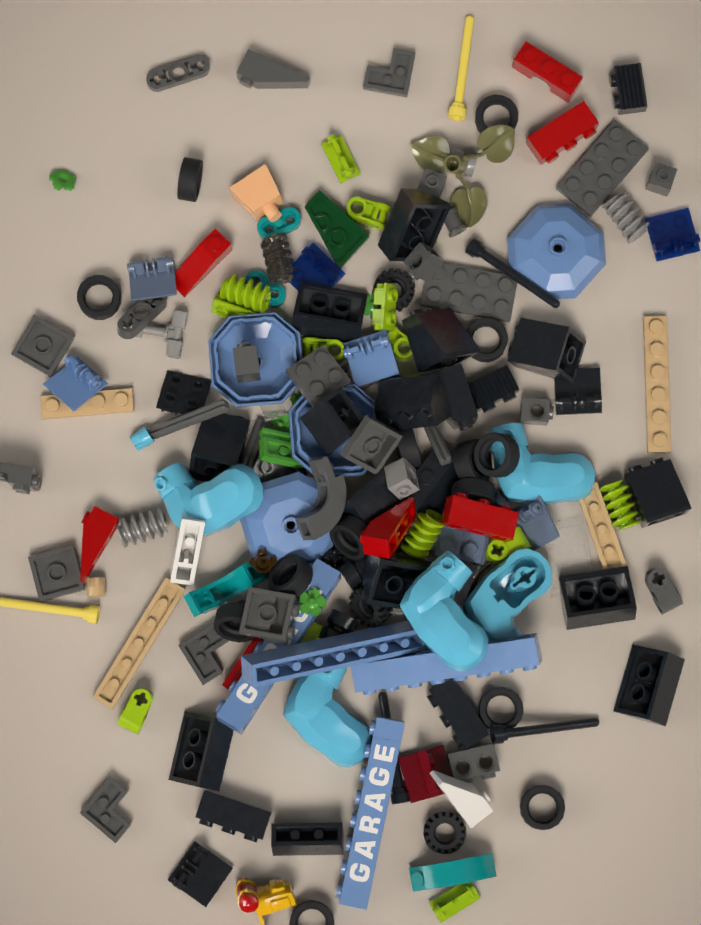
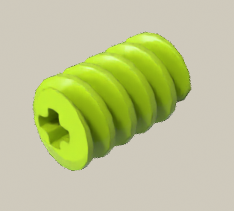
[220,273,271,314]
[600,480,641,532]
[400,509,445,560]

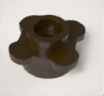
[249,548,277,574]

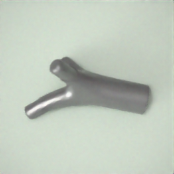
[469,562,492,592]

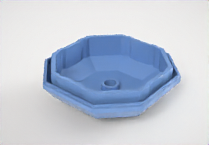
[507,203,606,299]
[208,312,302,407]
[288,384,377,477]
[240,472,333,569]

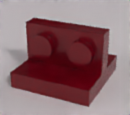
[398,745,452,803]

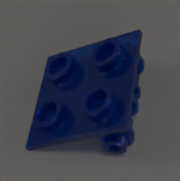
[645,208,700,262]
[282,243,346,290]

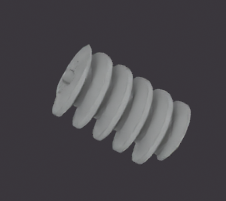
[602,192,650,244]
[117,508,168,548]

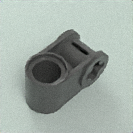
[645,569,683,615]

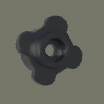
[322,548,344,569]

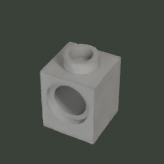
[384,457,420,500]

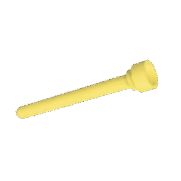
[448,15,474,121]
[0,597,100,624]

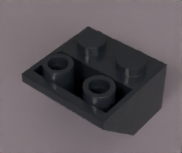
[300,386,364,456]

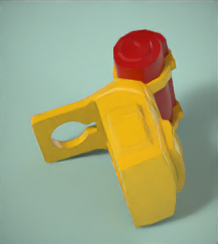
[235,877,296,925]

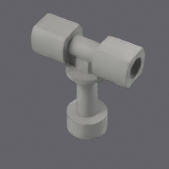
[136,310,188,359]

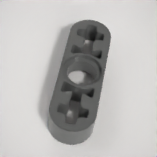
[146,55,210,92]
[117,296,167,339]

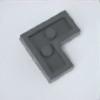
[363,48,416,97]
[178,623,229,685]
[80,776,131,843]

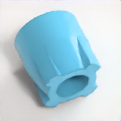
[130,426,155,450]

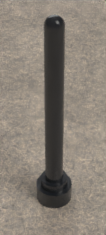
[465,238,560,308]
[378,692,410,805]
[490,718,600,745]

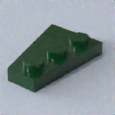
[305,190,370,270]

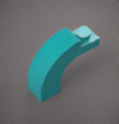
[183,562,267,617]
[409,853,497,892]

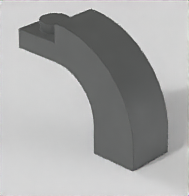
[295,456,346,540]

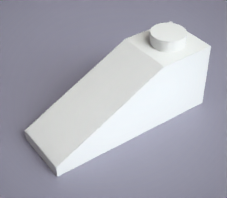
[170,517,205,586]
[430,770,493,828]

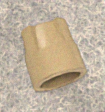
[87,577,106,597]

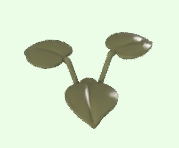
[410,125,515,227]

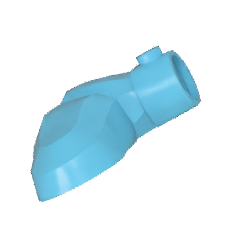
[490,423,595,505]
[153,462,263,538]
[462,548,552,640]
[400,550,489,672]
[283,667,372,768]

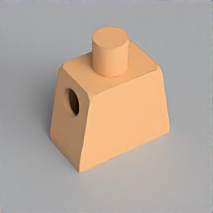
[229,164,283,222]

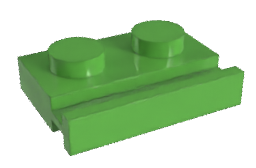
[259,427,303,469]

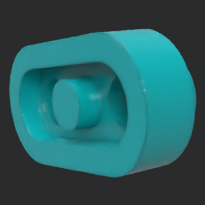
[257,207,301,241]
[246,270,286,308]

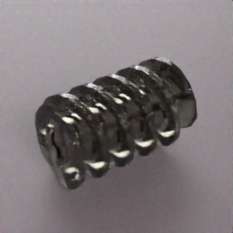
[260,233,296,285]

